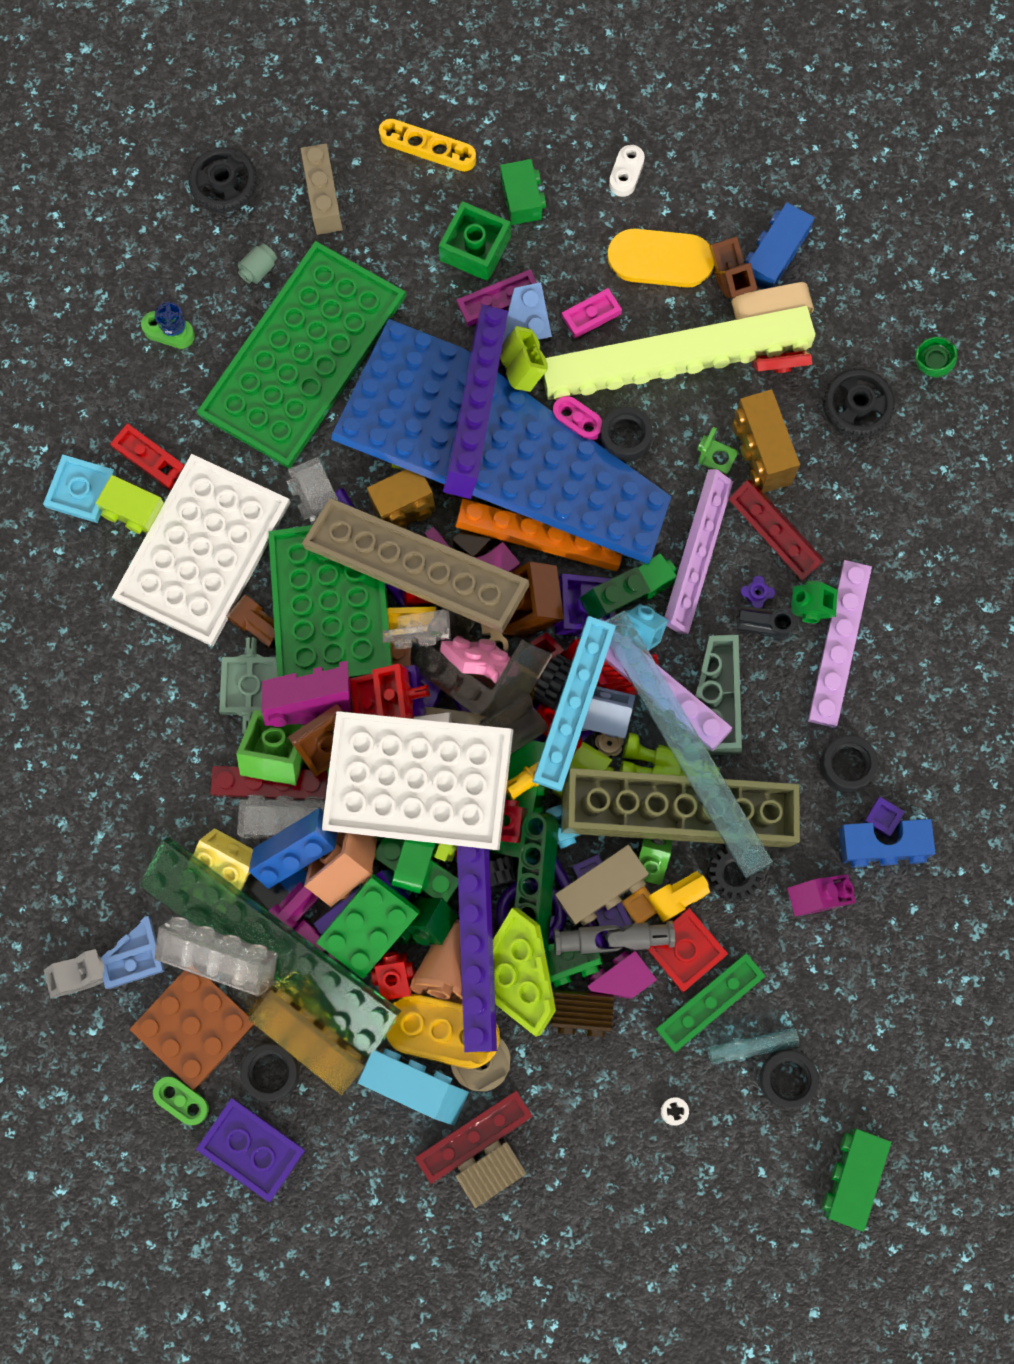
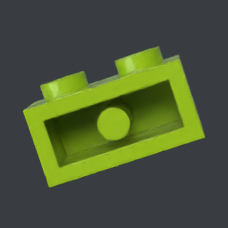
[96,475,164,534]

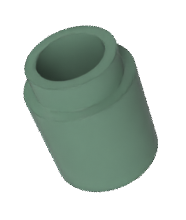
[238,243,277,284]

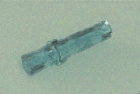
[707,1027,800,1066]

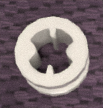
[661,1097,689,1125]

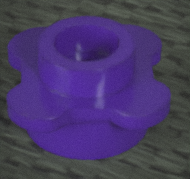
[741,576,775,608]

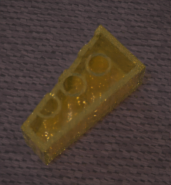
[246,985,365,1096]

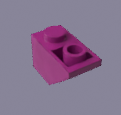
[787,874,856,917]
[587,951,657,999]

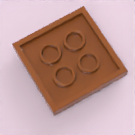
[130,962,257,1091]

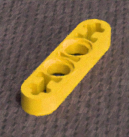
[379,119,476,172]

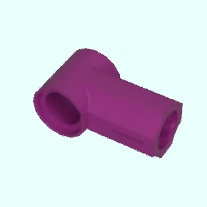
[260,882,319,943]

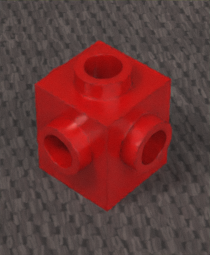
[371,951,415,1001]

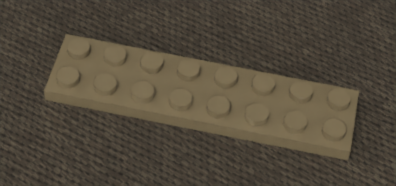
[302,498,529,633]

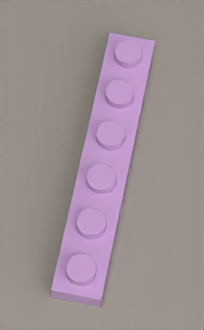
[664,469,733,634]
[808,560,872,728]
[599,618,732,751]

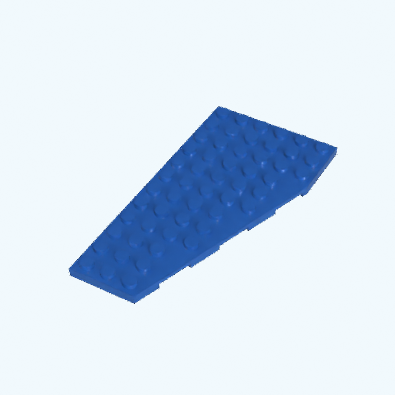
[331,319,672,564]

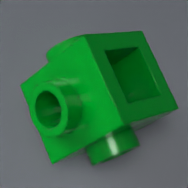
[791,581,838,623]

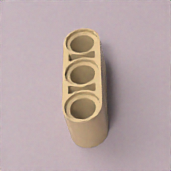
[731,282,814,320]

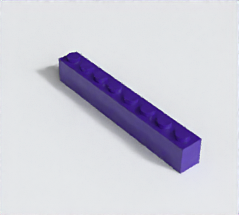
[443,304,508,499]

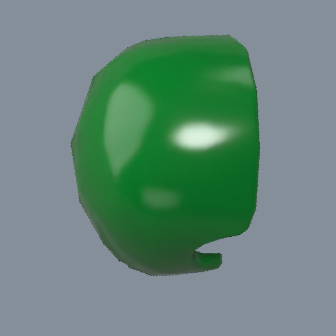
[915,336,957,378]

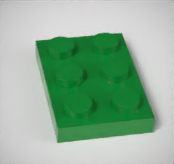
[316,874,419,979]

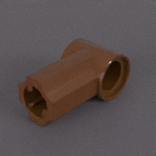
[226,594,275,649]

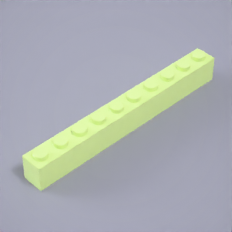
[542,306,815,400]

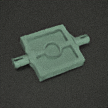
[219,637,277,734]

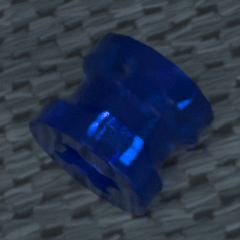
[155,302,186,336]

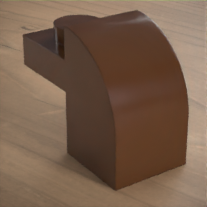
[709,236,758,298]

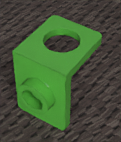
[697,427,738,475]
[639,838,673,885]

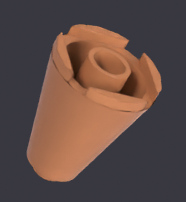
[410,919,463,1004]

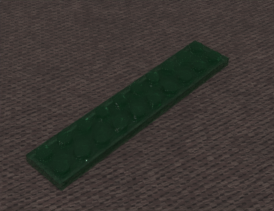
[139,837,401,1059]

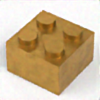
[367,469,435,529]

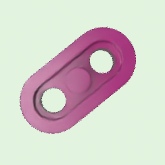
[553,396,602,440]

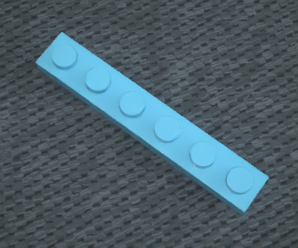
[532,616,616,792]

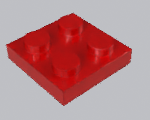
[646,908,728,993]

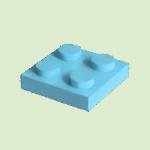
[43,455,117,523]

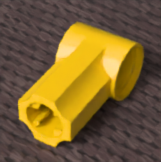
[648,871,710,923]

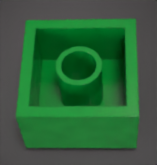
[439,201,511,281]

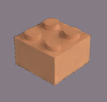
[304,832,377,907]

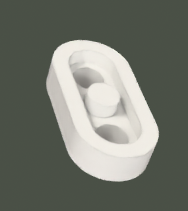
[609,145,644,197]

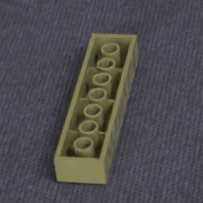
[561,768,800,848]

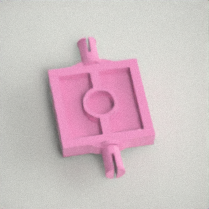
[440,636,517,684]

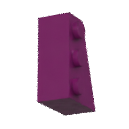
[262,660,352,727]

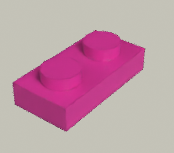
[561,288,622,339]

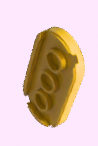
[608,229,714,287]
[383,994,500,1069]

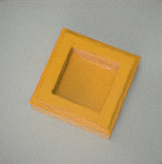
[622,886,657,923]

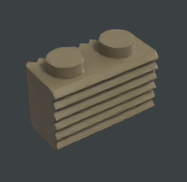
[455,1140,527,1208]

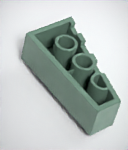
[683,635,742,756]

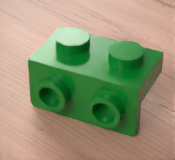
[547,942,603,988]

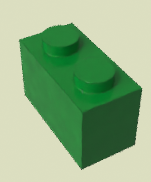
[500,159,546,225]

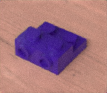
[552,574,616,636]

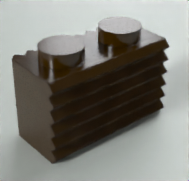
[551,990,614,1037]

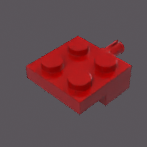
[350,664,430,719]

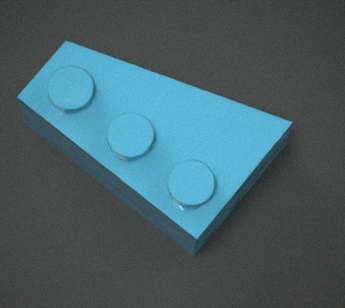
[358,1048,469,1126]

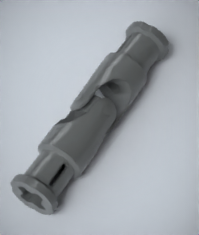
[553,921,675,956]

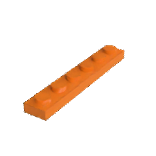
[455,499,622,572]

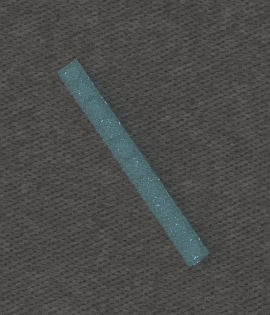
[604,611,773,878]

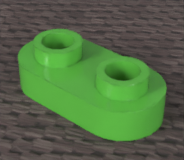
[141,311,195,349]
[153,1077,209,1125]

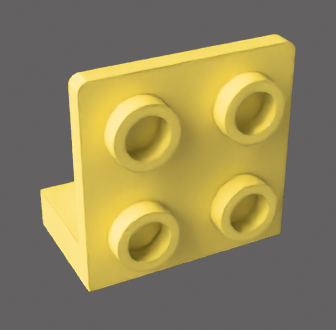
[181,828,253,914]

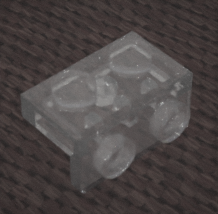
[382,610,451,649]

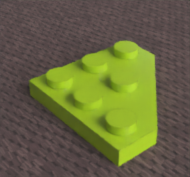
[493,907,556,1037]

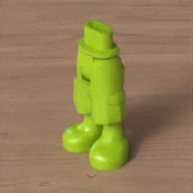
[619,732,720,779]

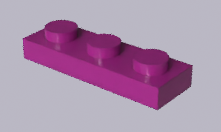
[457,269,537,327]

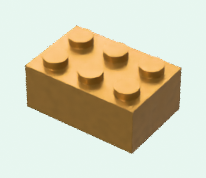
[732,389,800,493]

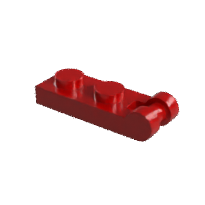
[110,423,185,491]

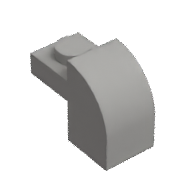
[44,949,104,998]

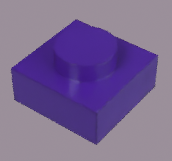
[863,797,905,838]

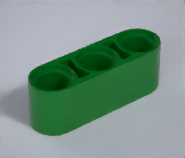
[391,840,436,894]

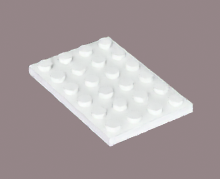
[112,454,291,647]
[322,711,513,850]

